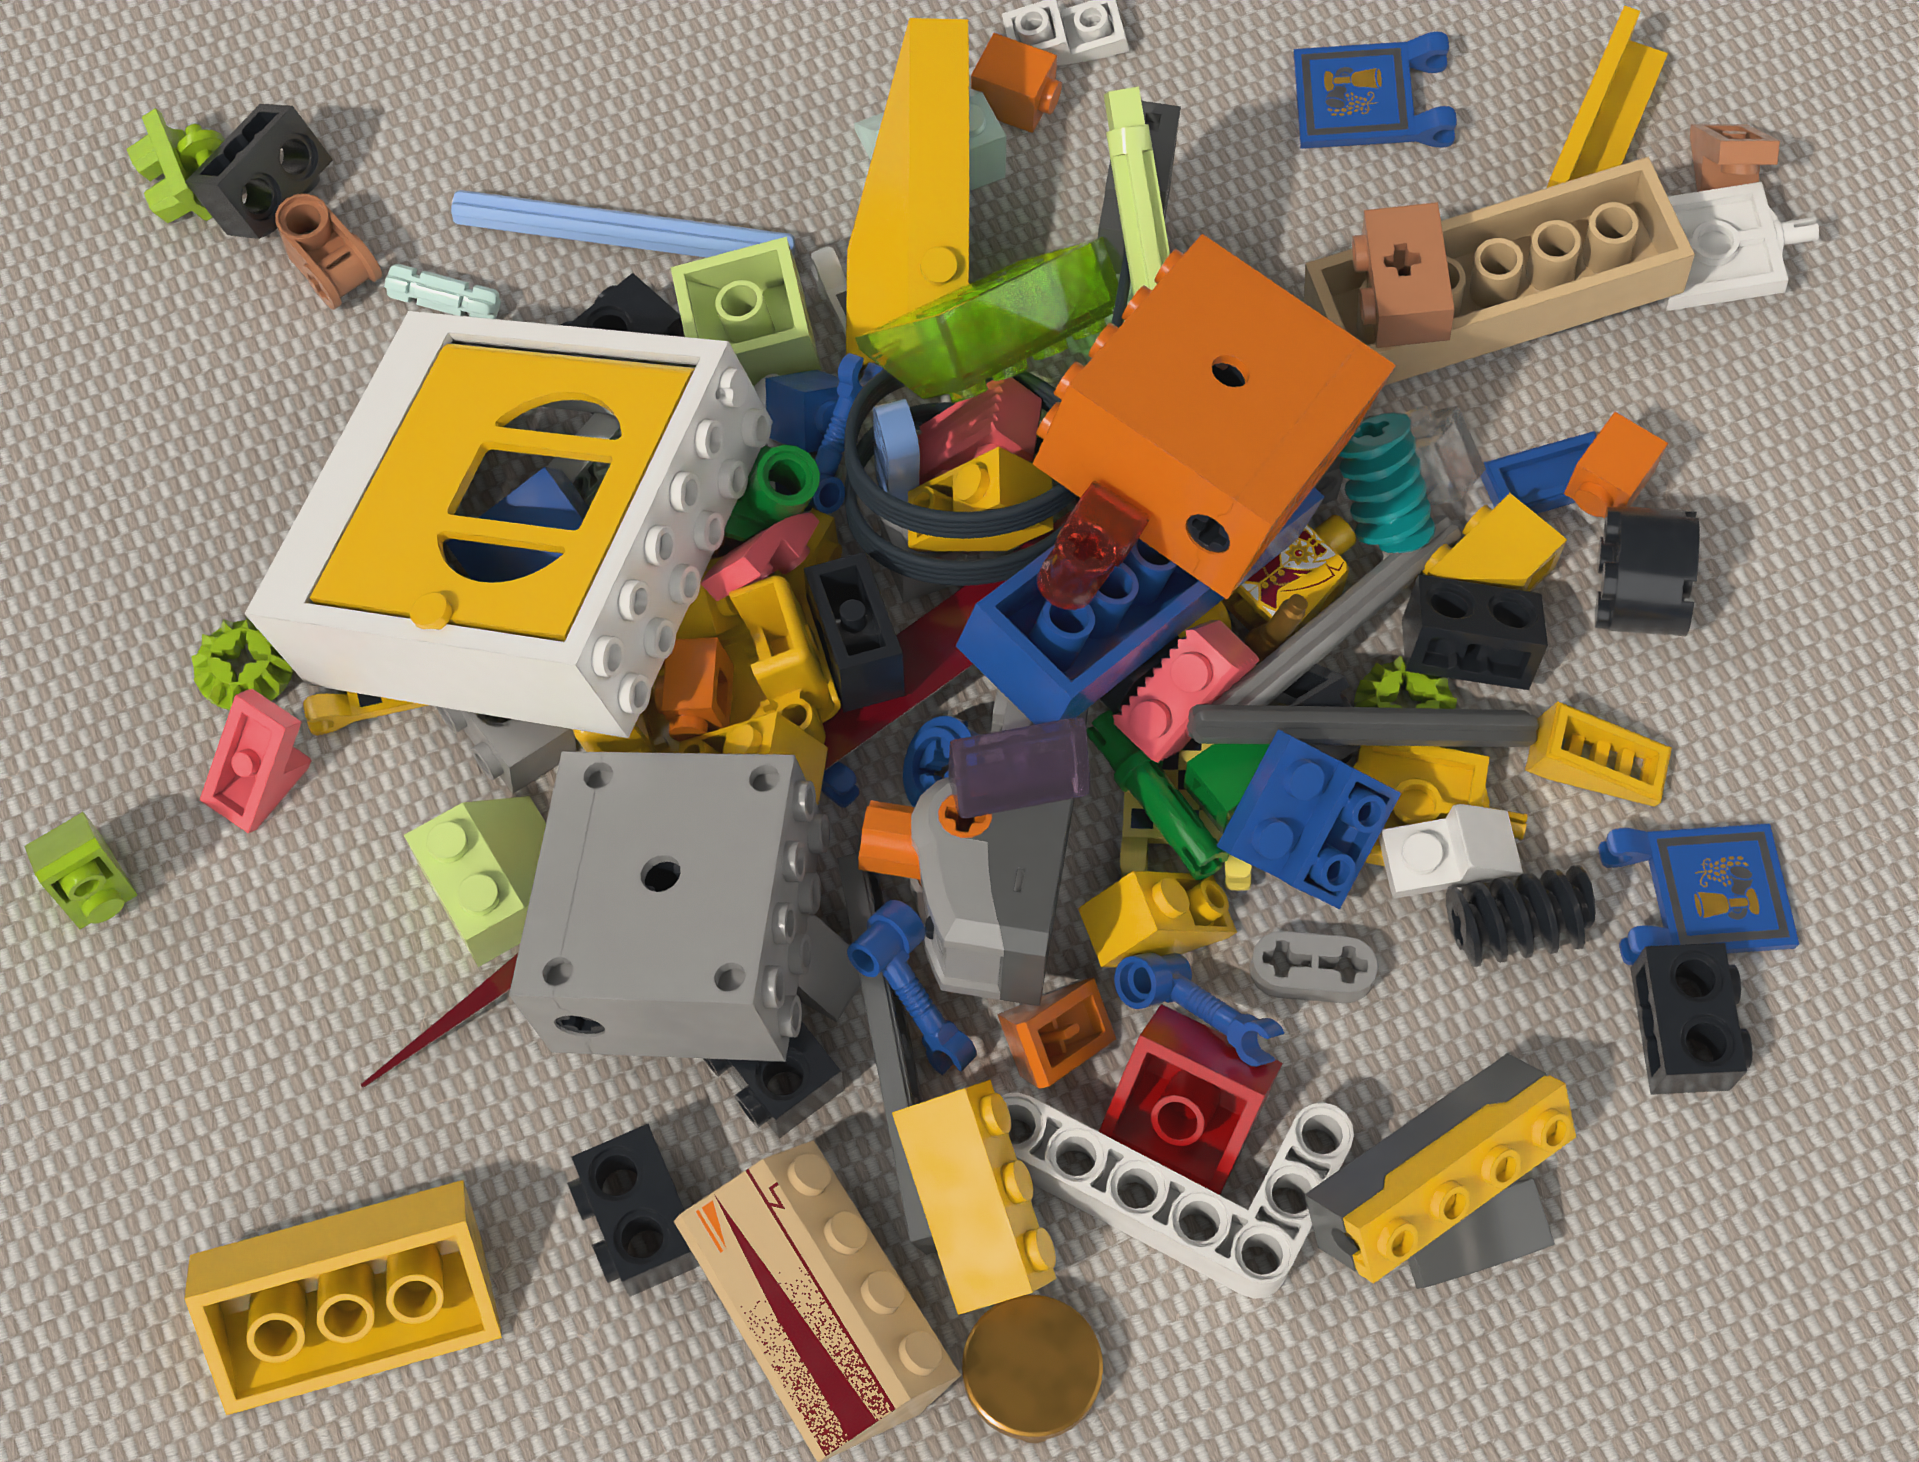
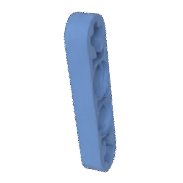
[873,399,920,502]

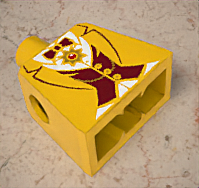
[1221,515,1356,639]

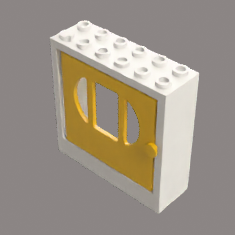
[244,311,773,738]

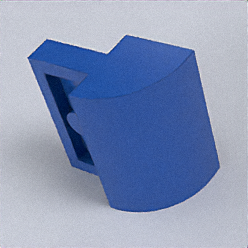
[1217,729,1401,909]

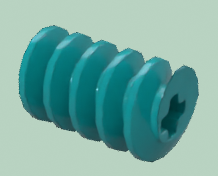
[1339,412,1436,553]

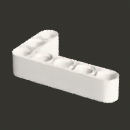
[1002,1093,1354,1299]

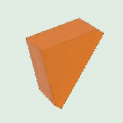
[997,977,1116,1089]

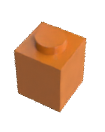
[971,33,1062,133]
[1564,412,1668,519]

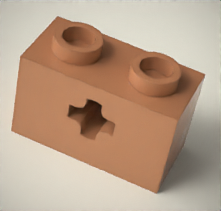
[1352,202,1454,348]

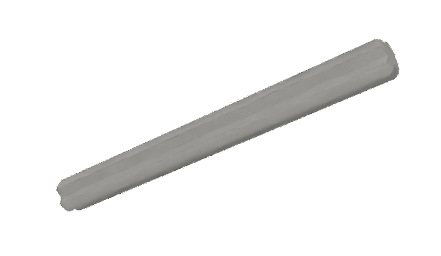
[1211,515,1462,706]

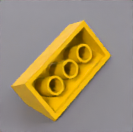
[184,1180,502,1415]

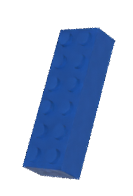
[956,487,1324,739]

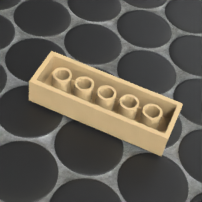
[1304,156,1695,386]

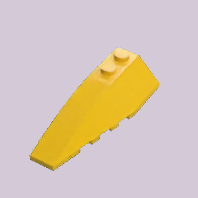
[846,18,969,370]

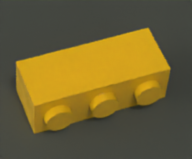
[892,1079,1057,1315]

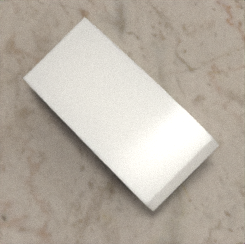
[1002,0,1129,65]

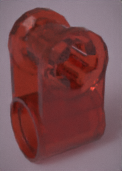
[1037,480,1151,610]

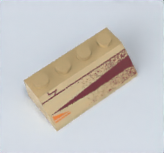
[674,1140,961,1462]

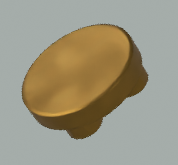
[962,1295,1103,1444]

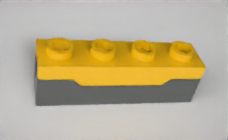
[1304,1053,1576,1284]

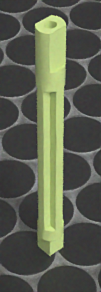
[1103,86,1170,296]

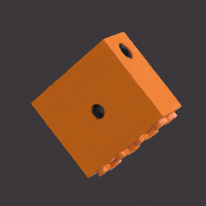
[1032,234,1396,600]

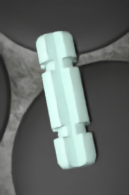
[384,264,501,319]

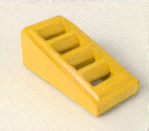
[1525,701,1672,807]

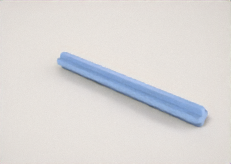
[451,190,796,258]

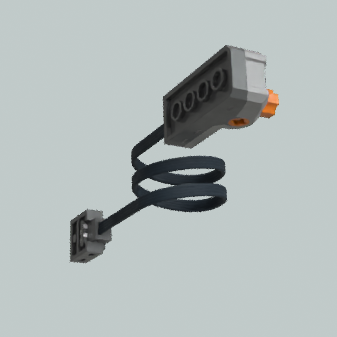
[845,101,1181,1006]

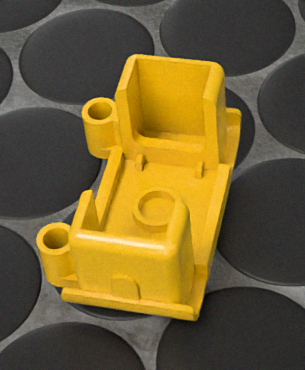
[573,575,841,753]

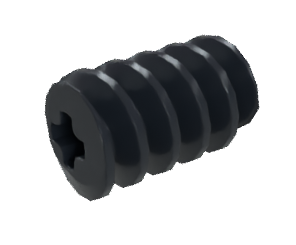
[1446,865,1596,967]

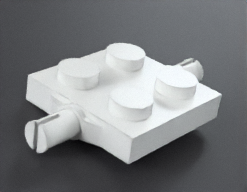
[1663,182,1819,311]

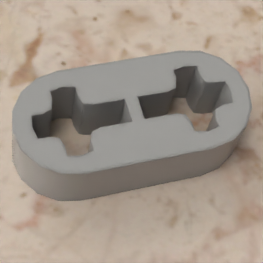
[1249,931,1378,1003]

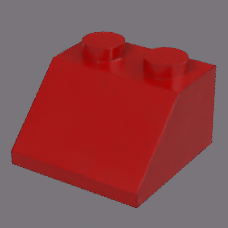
[1098,1004,1283,1195]

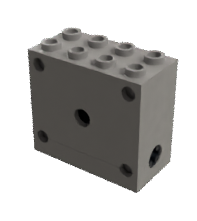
[509,751,830,1062]

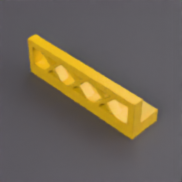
[1547,5,1668,188]

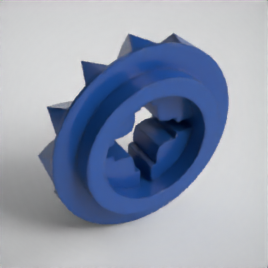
[903,716,985,807]

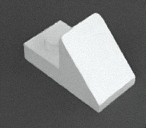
[1378,804,1523,899]

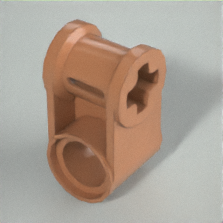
[275,194,383,310]

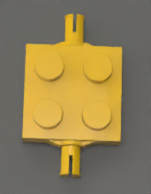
[1353,745,1528,867]

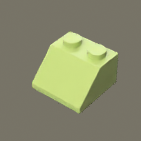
[670,237,822,386]
[404,796,546,967]

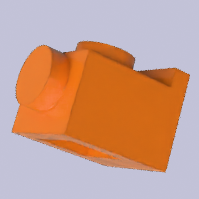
[655,637,734,741]

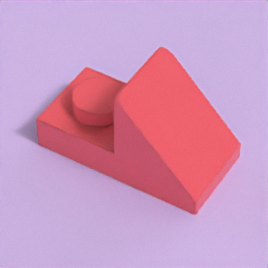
[200,689,312,834]

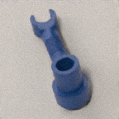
[775,353,885,514]
[847,900,977,1075]
[1114,952,1285,1066]

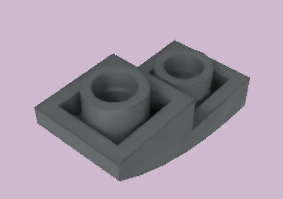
[1407,1178,1555,1289]

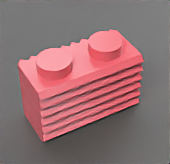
[918,373,1042,485]
[1113,620,1260,763]

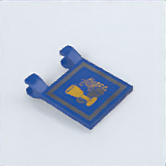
[1293,31,1457,149]
[1598,824,1799,965]

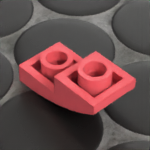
[700,512,820,601]

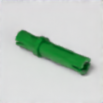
[1086,710,1229,880]

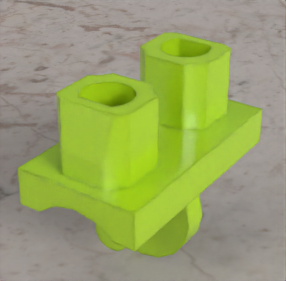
[126,108,225,223]

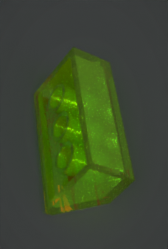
[855,237,1127,403]

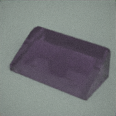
[948,717,1090,818]

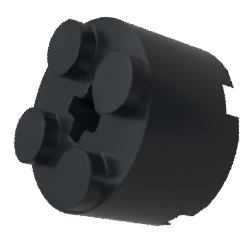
[1595,506,1700,636]

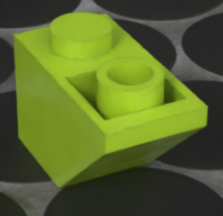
[24,812,138,929]

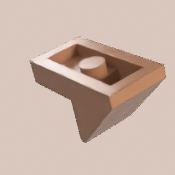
[1690,124,1780,192]

